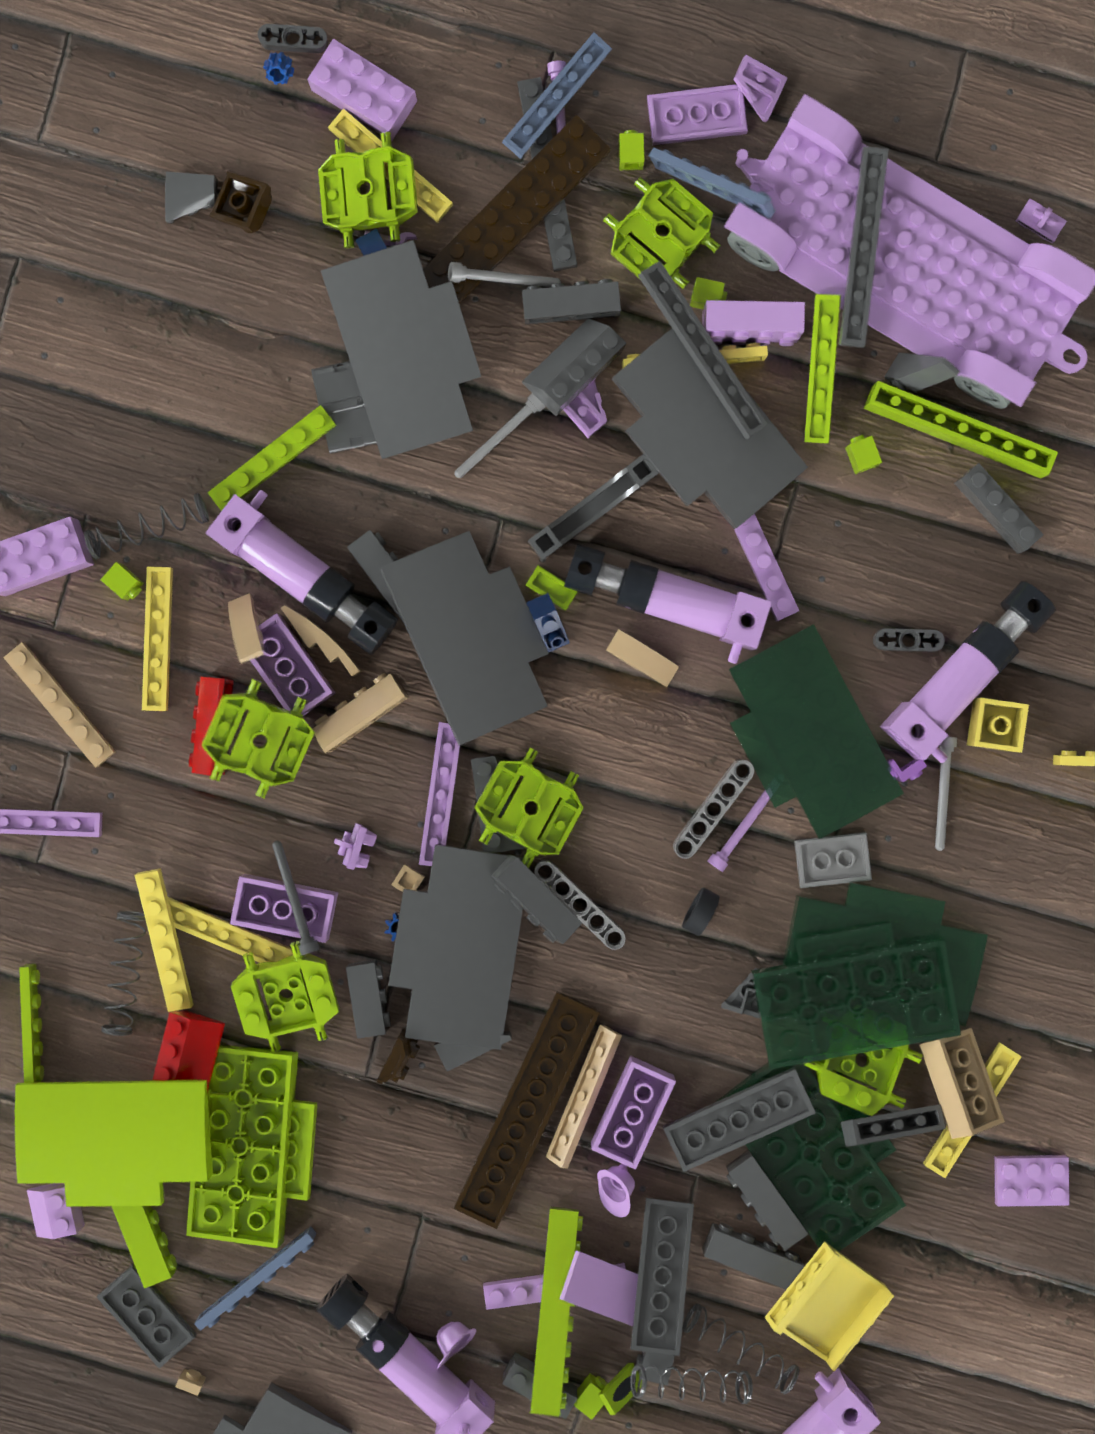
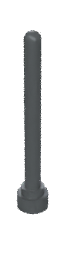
[272,840,320,955]

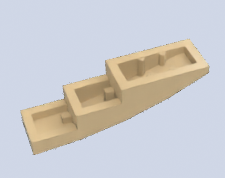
[228,593,264,663]
[281,605,362,677]

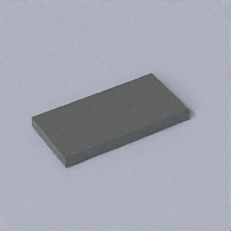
[97,1264,197,1369]

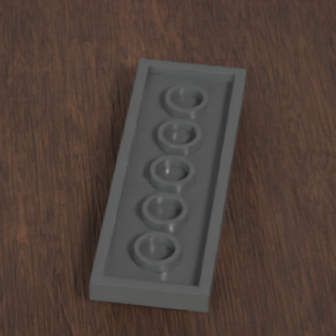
[663,1067,816,1172]
[630,1198,694,1356]

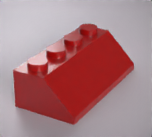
[189,677,234,776]
[152,1009,225,1093]

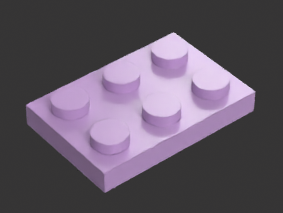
[994,1155,1069,1206]

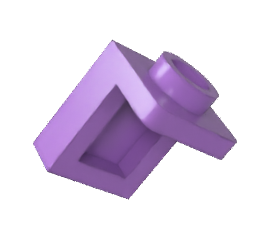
[885,759,927,782]

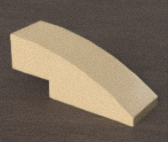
[606,629,679,687]

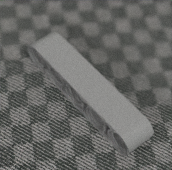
[673,760,754,859]
[534,859,626,950]

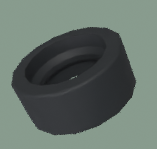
[682,888,720,936]

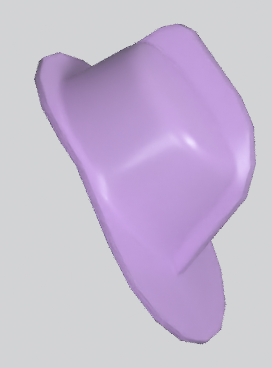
[597,1164,635,1217]
[436,1322,476,1369]

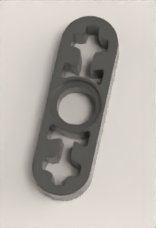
[258,24,328,53]
[873,628,945,652]

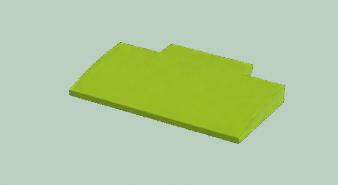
[186,1045,318,1248]
[15,1080,213,1207]

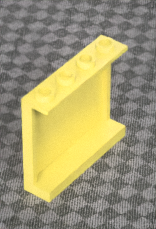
[765,1242,894,1372]

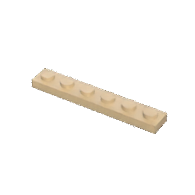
[3,642,116,768]
[546,1025,622,1169]

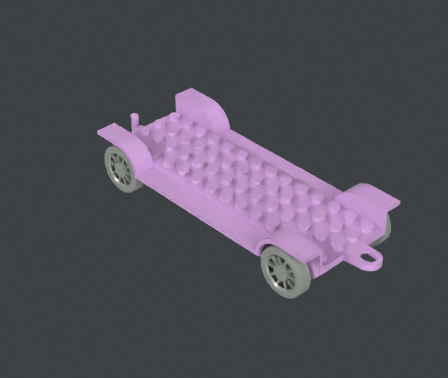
[724,94,1095,409]

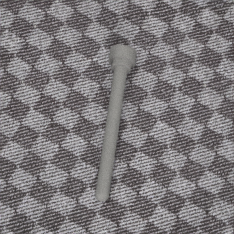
[448,262,561,287]
[455,393,546,478]
[935,736,957,851]

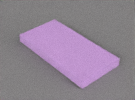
[647,84,748,145]
[560,1251,638,1326]

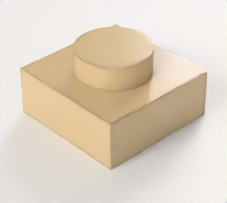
[392,864,425,892]
[176,1369,206,1396]

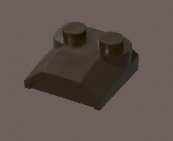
[209,171,272,233]
[376,1029,420,1084]

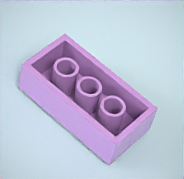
[307,39,417,141]
[702,300,805,346]
[0,517,94,596]
[250,613,336,716]
[230,874,338,943]
[591,1055,676,1170]

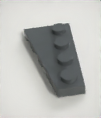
[471,756,525,853]

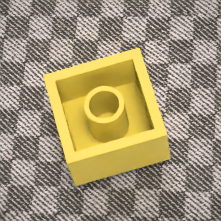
[967,698,1029,753]

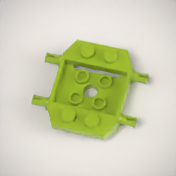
[318,132,418,248]
[603,177,721,289]
[202,679,315,798]
[474,748,583,868]
[231,941,339,1052]
[804,1004,923,1116]

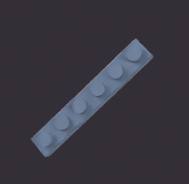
[502,32,612,159]
[648,148,776,219]
[194,1226,317,1331]

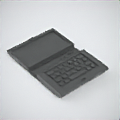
[311,361,377,454]

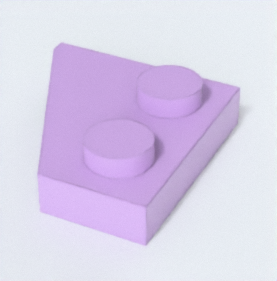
[733,55,787,122]
[563,378,607,438]

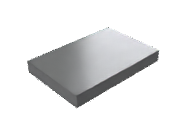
[794,832,872,888]

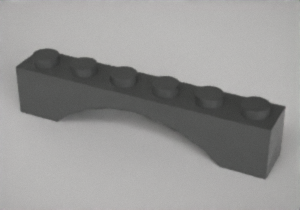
[528,454,659,561]

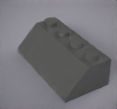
[522,318,626,416]

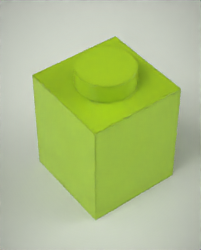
[619,130,644,170]
[690,277,727,309]
[845,435,882,475]
[100,562,143,601]
[574,1373,608,1420]

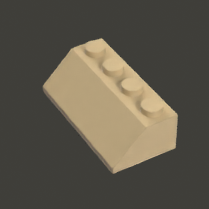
[312,673,409,753]
[919,1028,1005,1139]

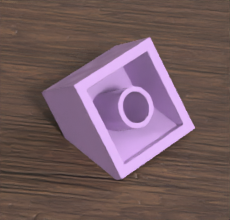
[27,1183,85,1239]

